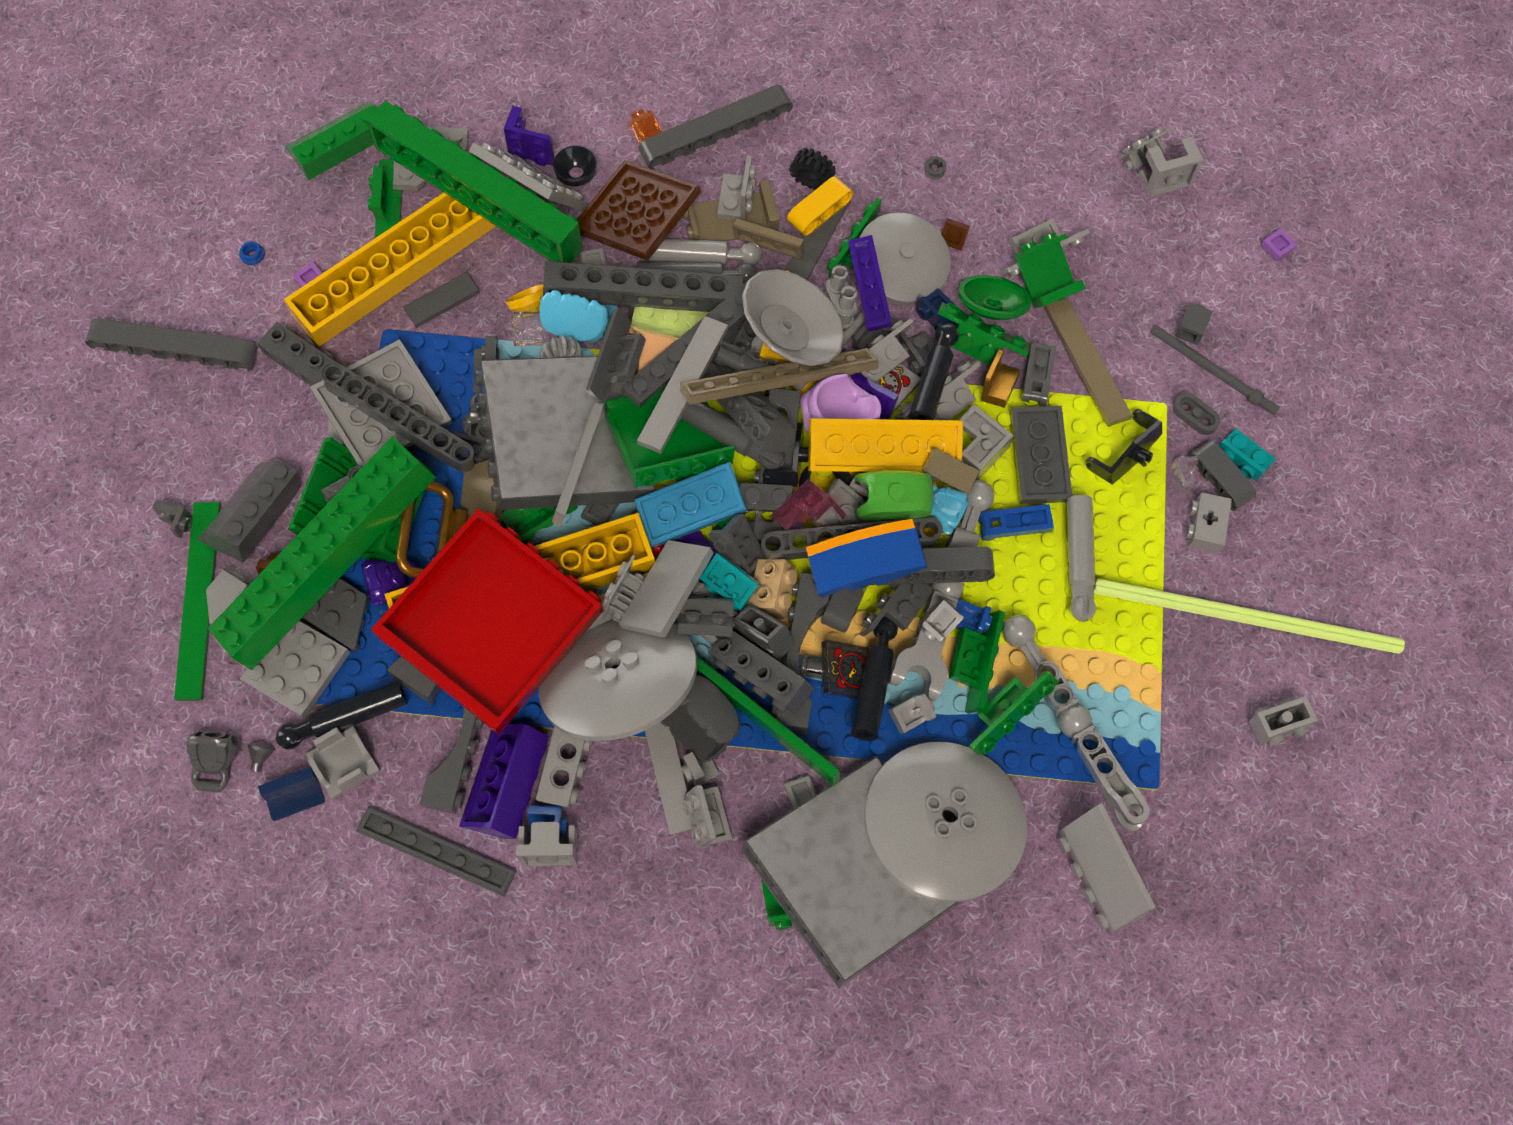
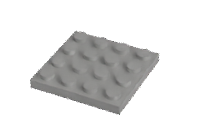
[469,142,589,211]
[310,339,452,466]

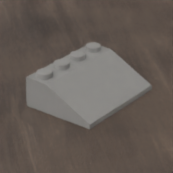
[1058,803,1156,935]

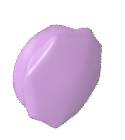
[800,374,881,434]

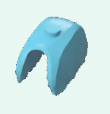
[540,290,618,344]

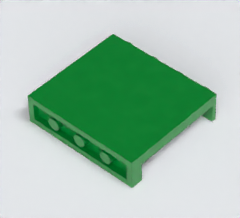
[605,387,735,488]

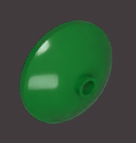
[958,275,1031,320]

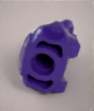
[361,558,419,606]

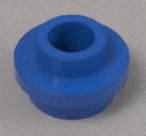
[239,241,264,265]

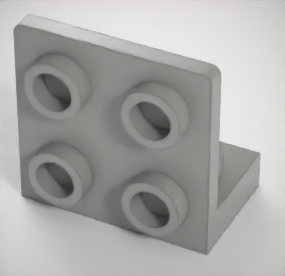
[717,155,756,221]

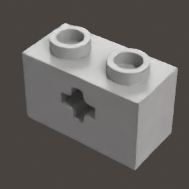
[1186,492,1232,554]

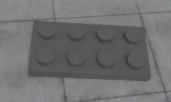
[1010,406,1072,504]

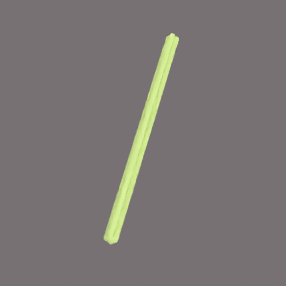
[1094,579,1405,654]

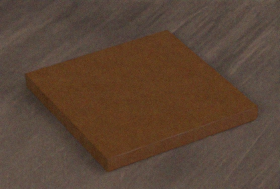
[577,160,702,261]

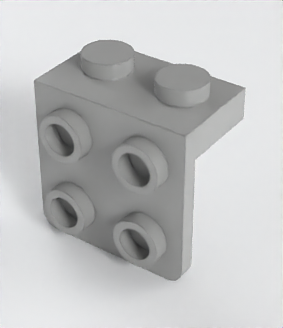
[683,785,732,848]

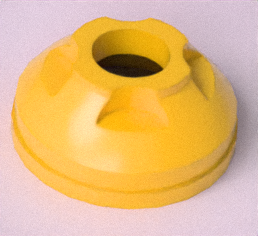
[505,284,544,316]

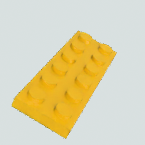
[808,418,963,472]

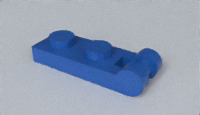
[978,504,1054,541]

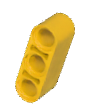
[787,176,853,236]

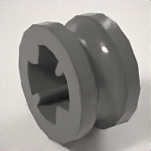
[924,156,946,180]

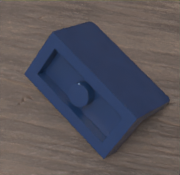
[258,767,325,821]

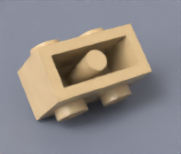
[747,559,797,618]

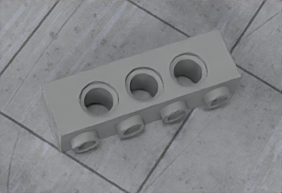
[536,726,593,810]

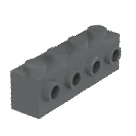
[257,322,348,386]
[708,630,814,715]

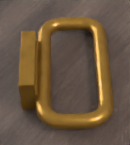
[396,481,467,578]

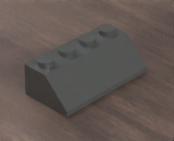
[198,460,301,563]

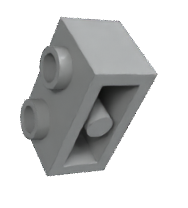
[1249,696,1318,747]

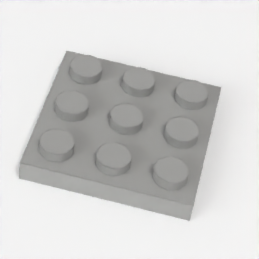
[240,621,351,719]

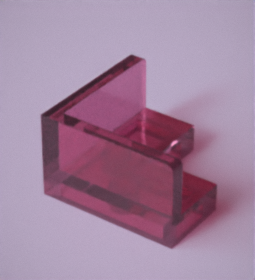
[771,479,847,531]

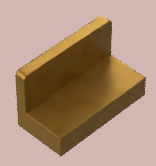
[981,349,1020,408]

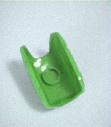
[856,470,934,523]

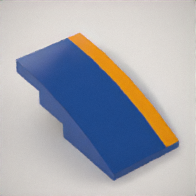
[806,519,928,598]

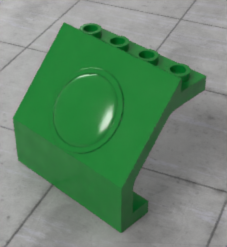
[288,437,433,562]

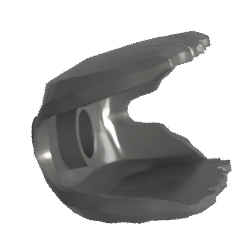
[661,675,741,763]

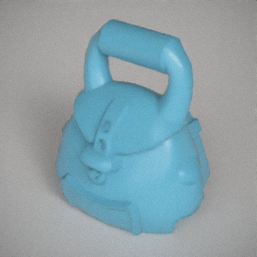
[931,484,969,534]

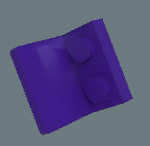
[503,106,554,166]

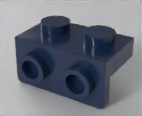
[916,288,963,331]

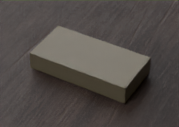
[921,448,979,494]

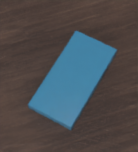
[634,462,748,548]

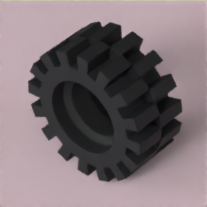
[789,148,836,191]

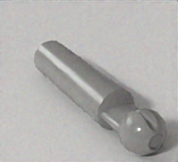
[641,238,762,266]
[1067,495,1096,622]

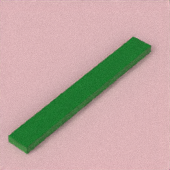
[174,502,221,701]
[696,656,840,787]

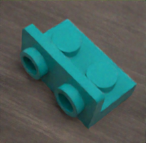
[1219,428,1276,482]
[699,552,761,610]

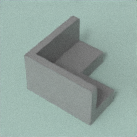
[959,404,1013,480]

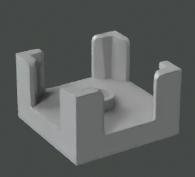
[1138,137,1203,197]

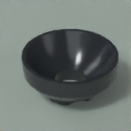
[553,146,597,186]

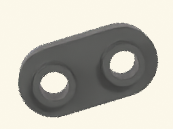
[1173,393,1220,435]

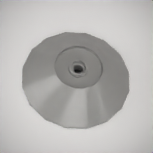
[742,269,845,366]

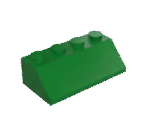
[285,102,377,180]

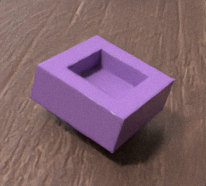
[1261,228,1298,262]
[292,262,322,287]

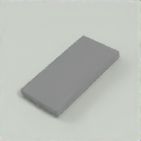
[619,540,714,638]

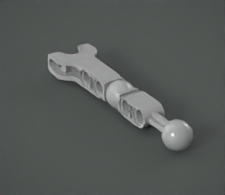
[888,480,994,702]
[1002,615,1150,832]

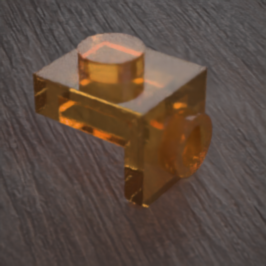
[627,109,662,143]

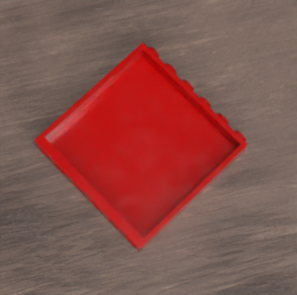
[371,509,603,735]

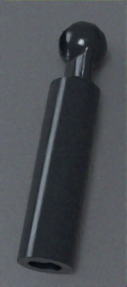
[908,323,959,420]
[851,616,898,741]
[276,680,408,750]

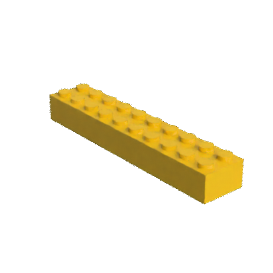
[284,193,497,347]
[385,513,655,608]

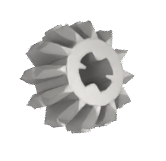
[540,335,583,358]

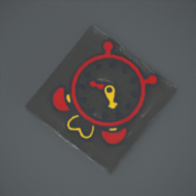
[821,640,868,699]

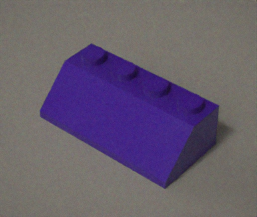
[459,724,549,839]

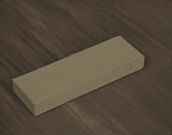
[733,218,805,259]

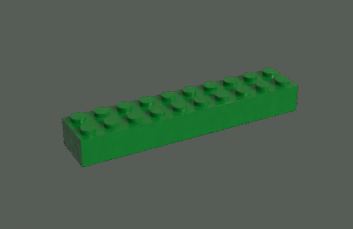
[366,101,583,263]
[208,436,436,670]

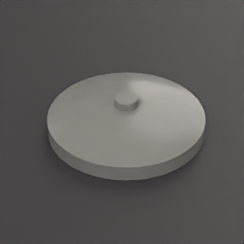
[859,212,951,306]

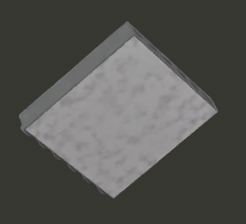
[474,356,655,511]
[741,756,962,988]

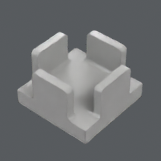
[306,726,380,800]
[516,822,578,867]

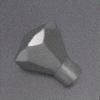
[247,742,274,772]

